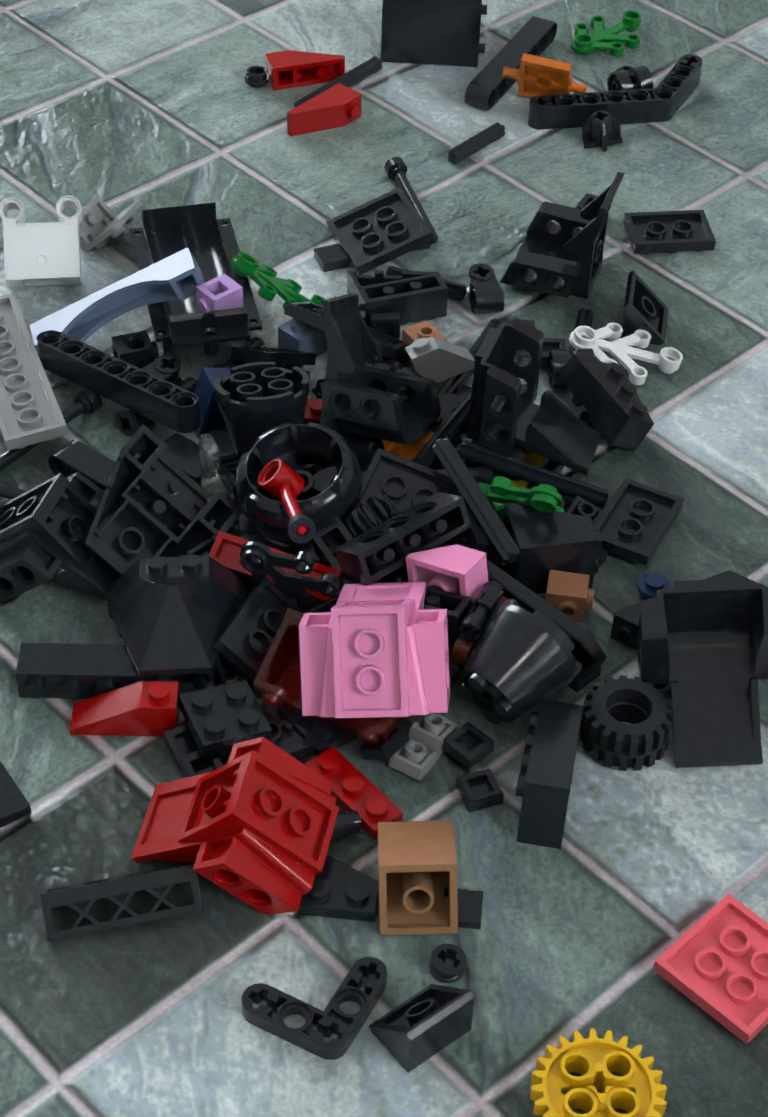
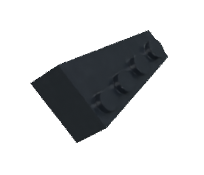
[515,699,583,849]

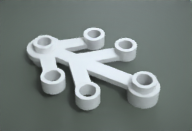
[569,322,683,385]

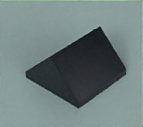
[621,271,668,345]
[369,984,475,1073]

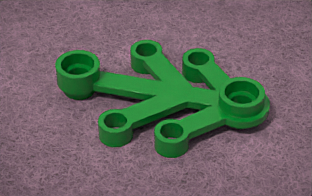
[571,10,641,57]
[230,252,326,310]
[478,476,565,522]

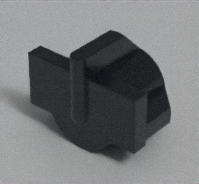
[581,111,623,152]

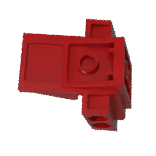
[130,737,339,914]

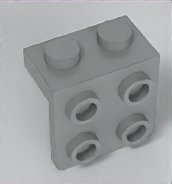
[79,195,143,253]

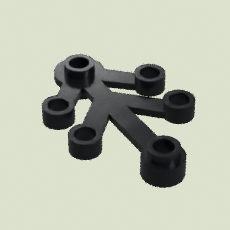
[240,541,341,610]

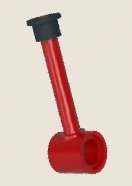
[257,458,316,544]

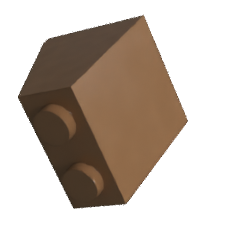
[378,820,458,935]

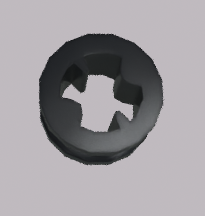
[429,943,466,983]

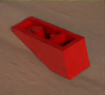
[265,50,345,90]
[287,83,362,136]
[70,681,180,737]

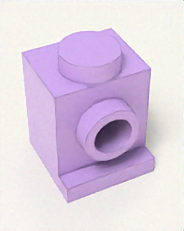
[195,273,243,312]

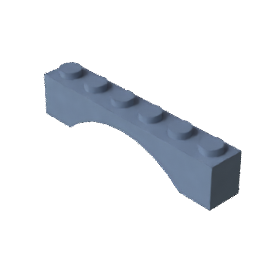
[30,247,205,351]

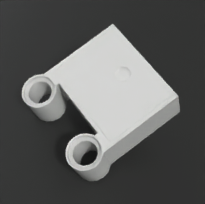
[0,195,83,287]

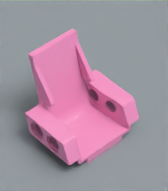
[299,582,450,718]

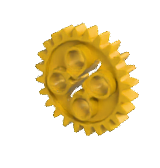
[529,1028,667,1117]

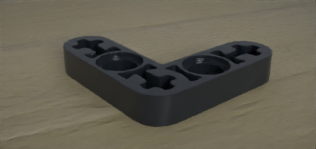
[242,957,387,1060]

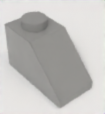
[404,336,475,384]

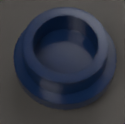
[637,573,671,600]

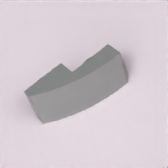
[388,713,458,781]

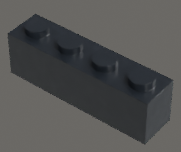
[16,643,163,699]

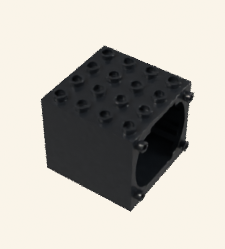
[381,0,487,67]

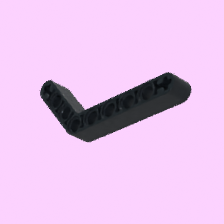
[528,54,703,130]

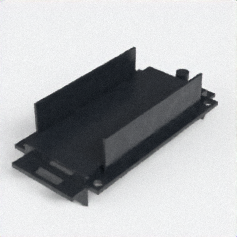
[129,202,262,355]

